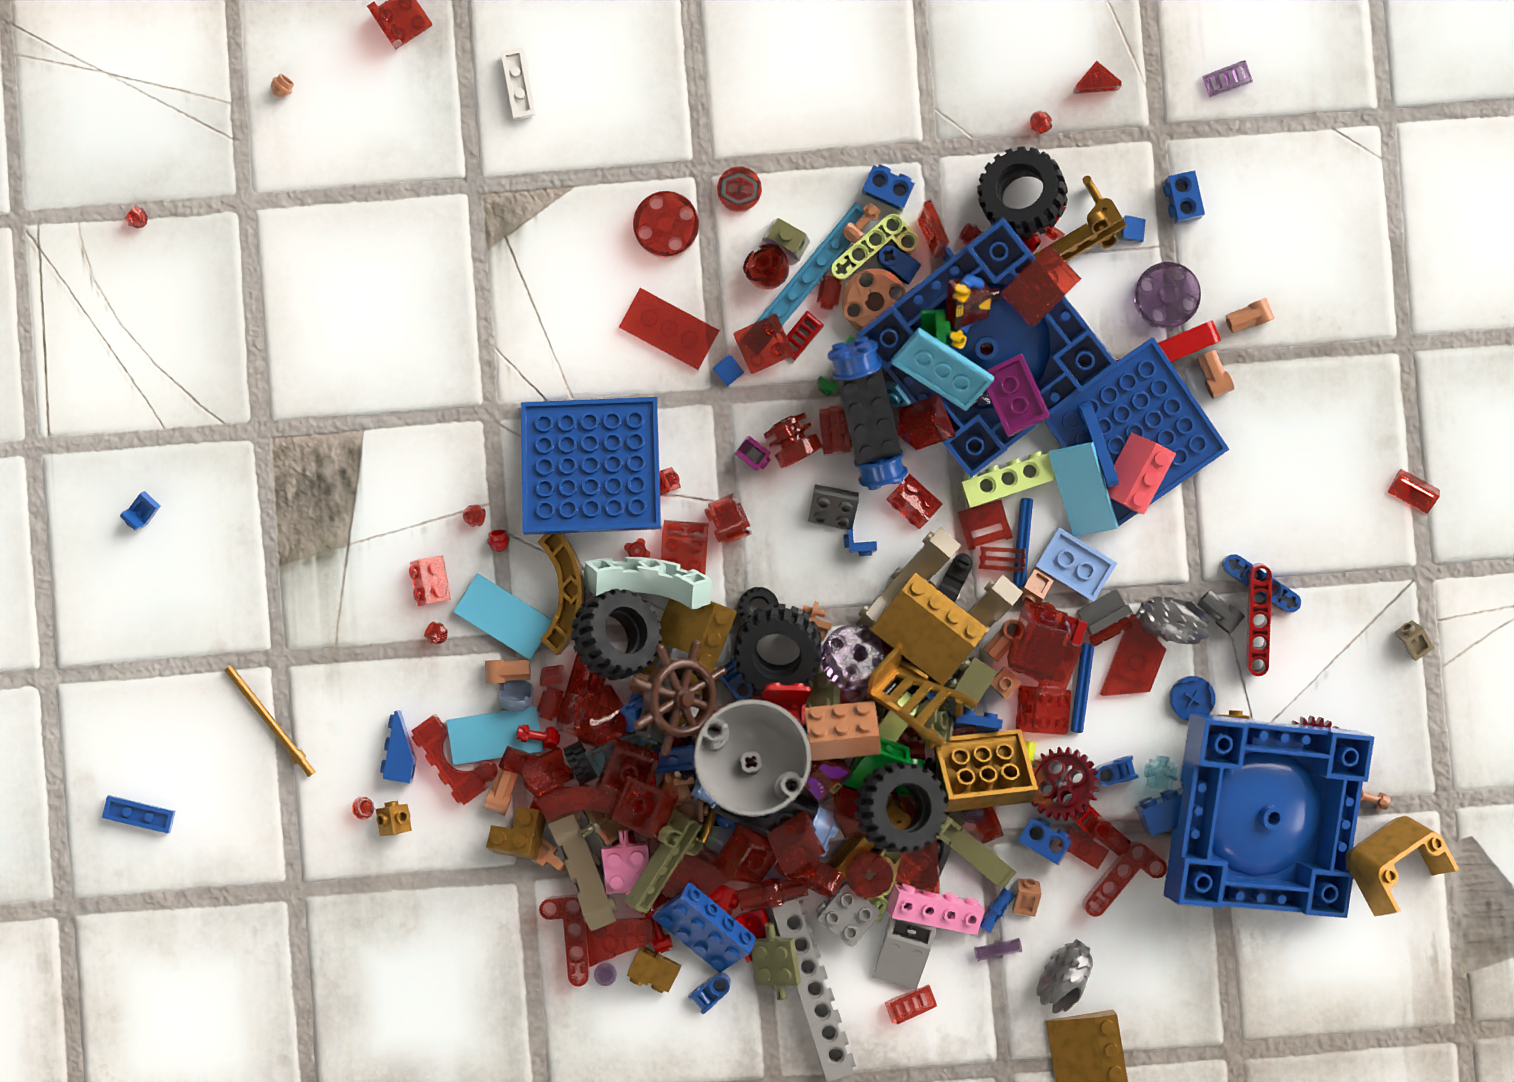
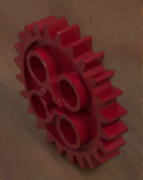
[1031,747,1100,821]

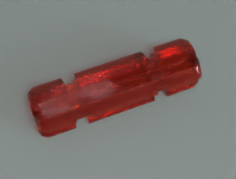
[1089,617,1132,646]

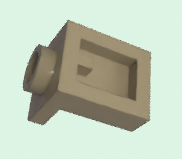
[1394,620,1434,661]

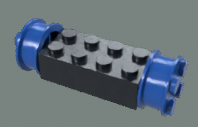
[827,336,908,490]

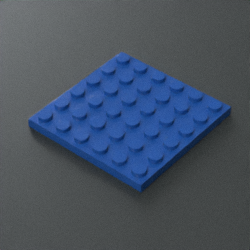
[1044,337,1230,527]
[521,397,661,535]

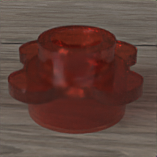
[624,538,650,558]

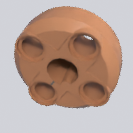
[842,268,906,331]

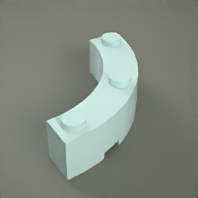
[584,557,712,609]

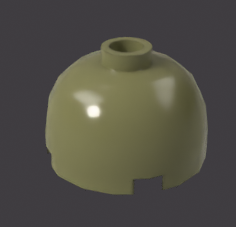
[914,698,953,743]

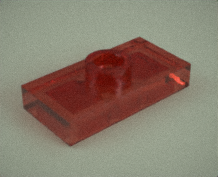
[1058,826,1109,870]

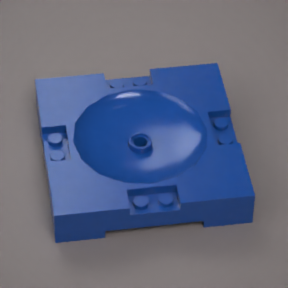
[857,216,1118,478]
[1163,713,1375,918]

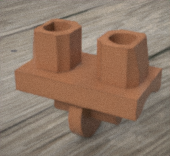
[802,601,832,641]
[657,771,695,810]

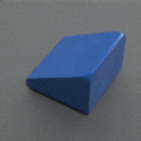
[1121,215,1146,242]
[713,354,745,387]

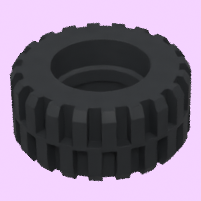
[977,146,1068,239]
[571,589,662,681]
[734,603,822,691]
[854,763,948,853]

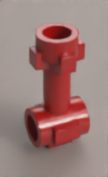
[516,724,560,749]
[644,909,673,953]

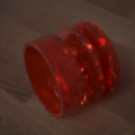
[763,412,823,469]

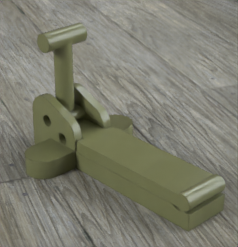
[625,797,703,913]
[924,809,1017,890]

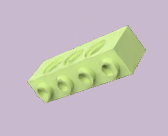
[960,451,1056,509]

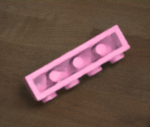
[886,883,985,935]

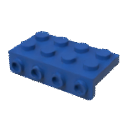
[652,883,756,973]

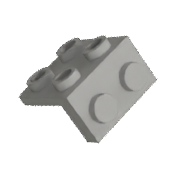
[816,881,880,947]

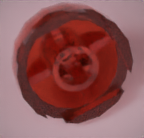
[743,243,790,290]

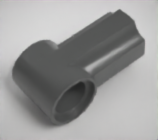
[1197,590,1245,634]

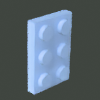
[1035,528,1117,602]

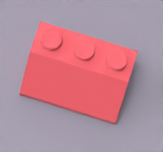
[1107,432,1176,515]

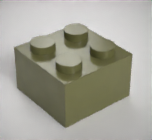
[946,656,998,711]

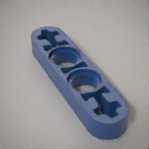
[1078,401,1119,488]
[1222,554,1301,612]

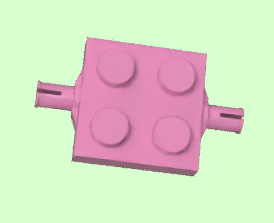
[602,829,650,907]

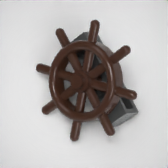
[631,640,727,756]

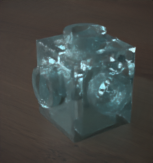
[1144,755,1179,790]

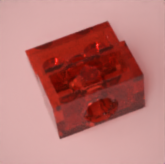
[819,405,852,456]

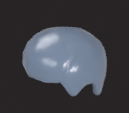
[499,680,534,712]

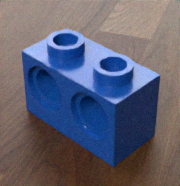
[861,164,915,212]
[1163,170,1205,224]
[1018,817,1073,866]

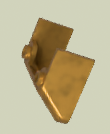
[1345,816,1459,917]

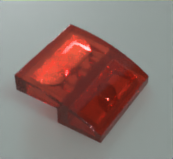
[766,811,826,876]

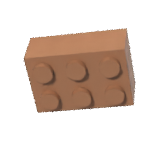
[805,701,880,761]

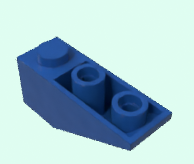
[380,710,417,784]

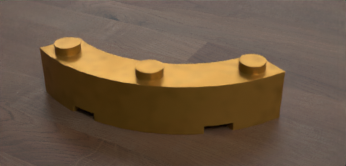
[538,533,585,655]

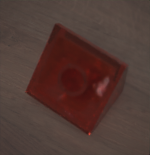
[898,394,956,450]
[833,782,866,839]

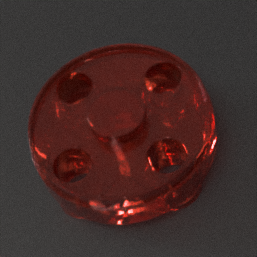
[633,191,699,258]

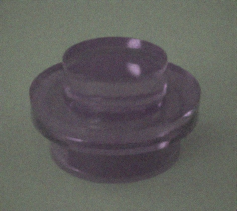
[594,963,617,986]

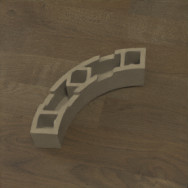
[856,527,961,642]
[920,575,1023,684]
[544,800,618,931]

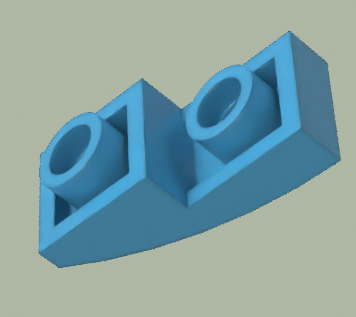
[885,380,911,408]

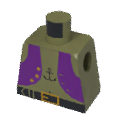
[762,218,810,261]

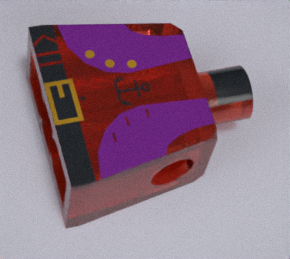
[805,758,853,805]

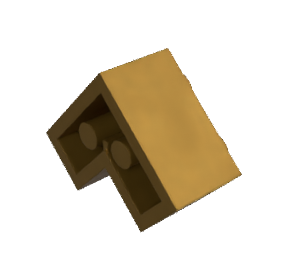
[486,806,546,861]
[627,944,682,993]

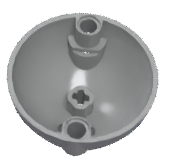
[695,700,811,816]

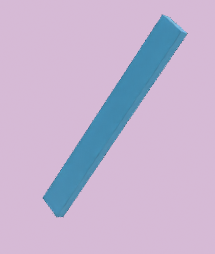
[740,203,871,356]

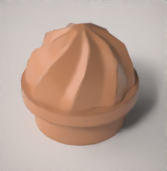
[270,74,294,97]

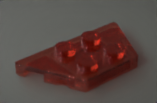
[1099,613,1167,696]
[650,838,732,898]

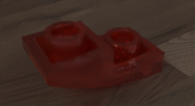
[498,746,551,782]

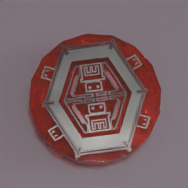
[717,166,762,212]

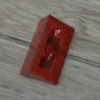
[1388,469,1440,514]

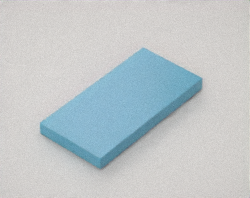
[891,328,994,411]
[1048,442,1118,537]
[453,573,552,660]
[446,706,544,765]

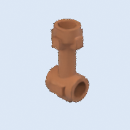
[842,203,881,243]
[1360,790,1390,811]

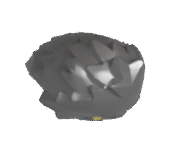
[1135,595,1209,645]
[1036,939,1093,1014]

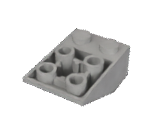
[873,916,937,990]

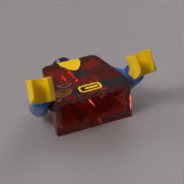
[945,274,1001,349]

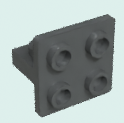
[808,484,859,530]

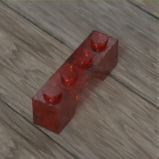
[411,714,488,805]

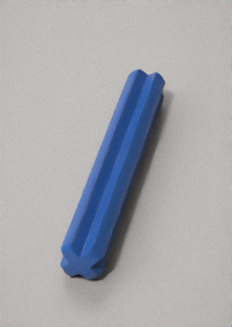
[1013,498,1033,588]
[1070,643,1094,733]

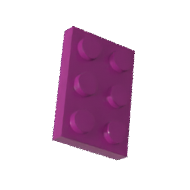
[986,354,1051,437]

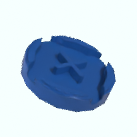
[1169,676,1215,721]

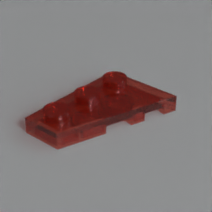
[895,814,940,894]
[585,917,656,967]

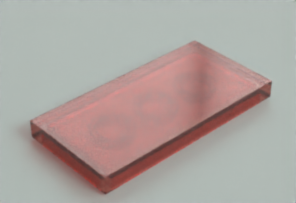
[917,199,950,259]
[619,288,720,371]

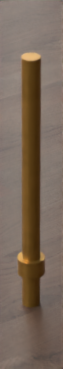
[224,665,316,778]

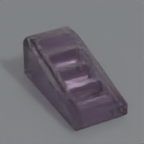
[1202,60,1253,98]

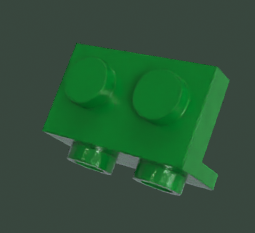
[921,310,951,348]

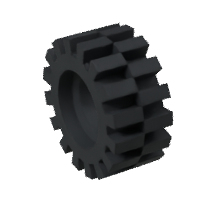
[738,587,779,621]
[563,741,598,786]

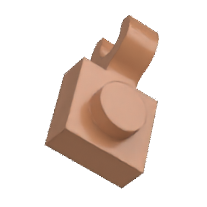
[535,837,566,873]

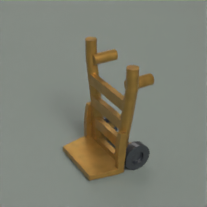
[864,646,978,749]

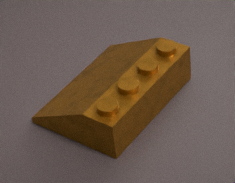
[869,573,988,686]
[642,598,737,696]
[934,729,1038,812]
[1046,1009,1128,1082]

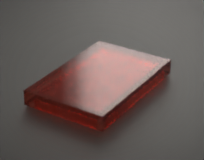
[1001,245,1081,327]

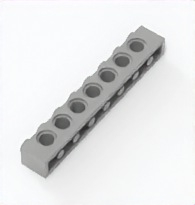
[771,896,856,1082]

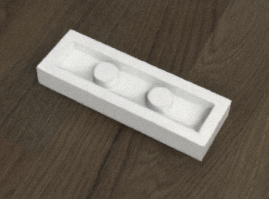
[501,47,536,120]

